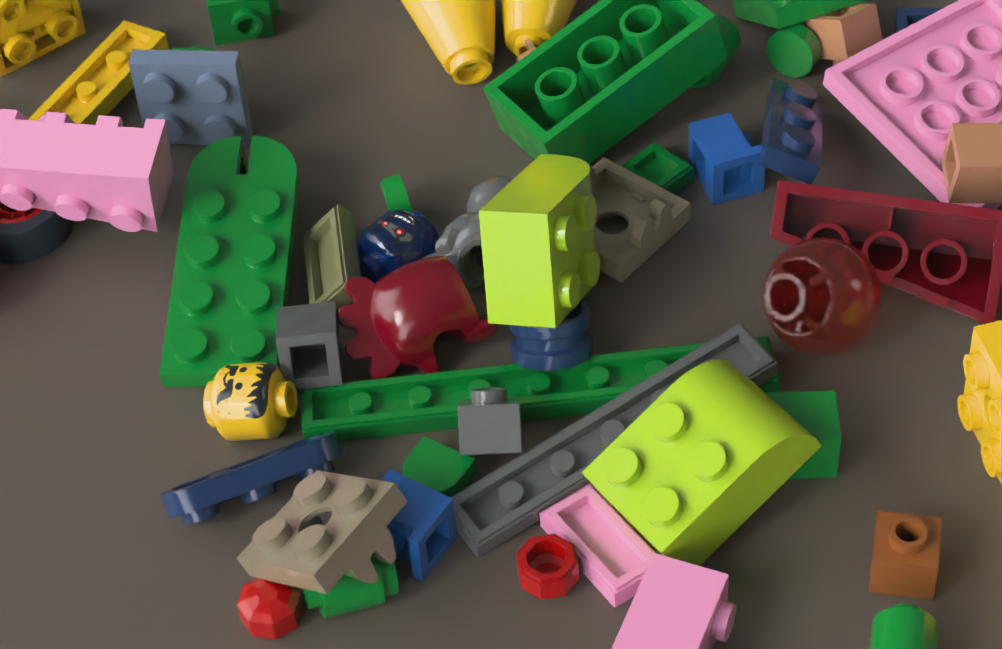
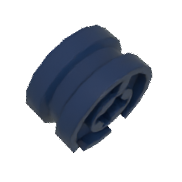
[509,299,594,371]

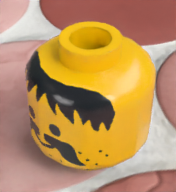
[203,362,298,442]

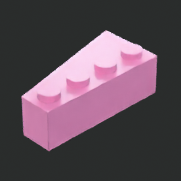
[0,109,174,232]

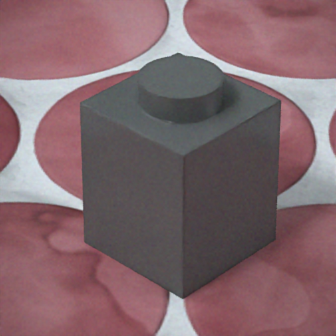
[276,301,343,390]

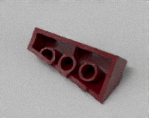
[770,180,1002,324]

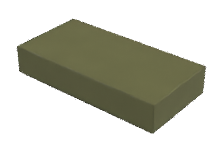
[302,204,361,315]

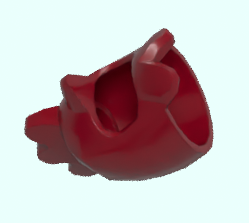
[337,255,497,379]

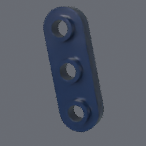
[160,431,343,525]

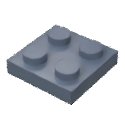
[129,49,254,146]

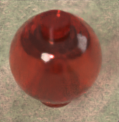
[762,237,882,356]

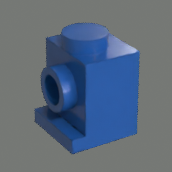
[689,112,765,205]
[381,469,457,581]

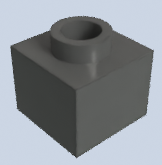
[457,387,523,455]

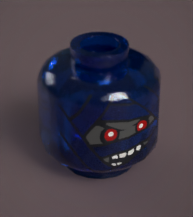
[356,209,439,283]

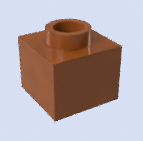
[868,510,942,600]

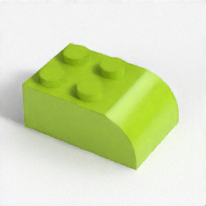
[479,154,600,328]
[582,359,821,566]

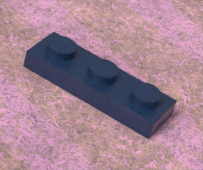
[759,78,824,185]

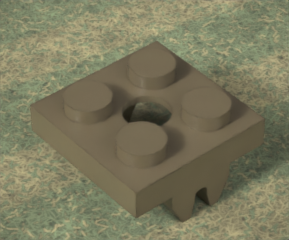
[578,157,691,283]
[237,470,408,594]

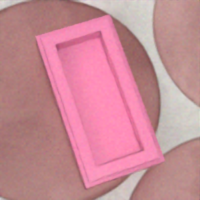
[539,483,656,608]

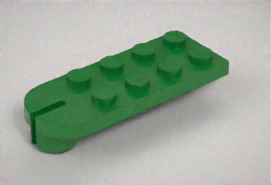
[159,136,300,387]

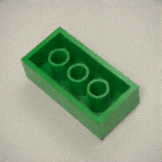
[483,0,728,164]

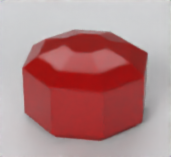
[516,534,579,600]
[237,578,304,640]

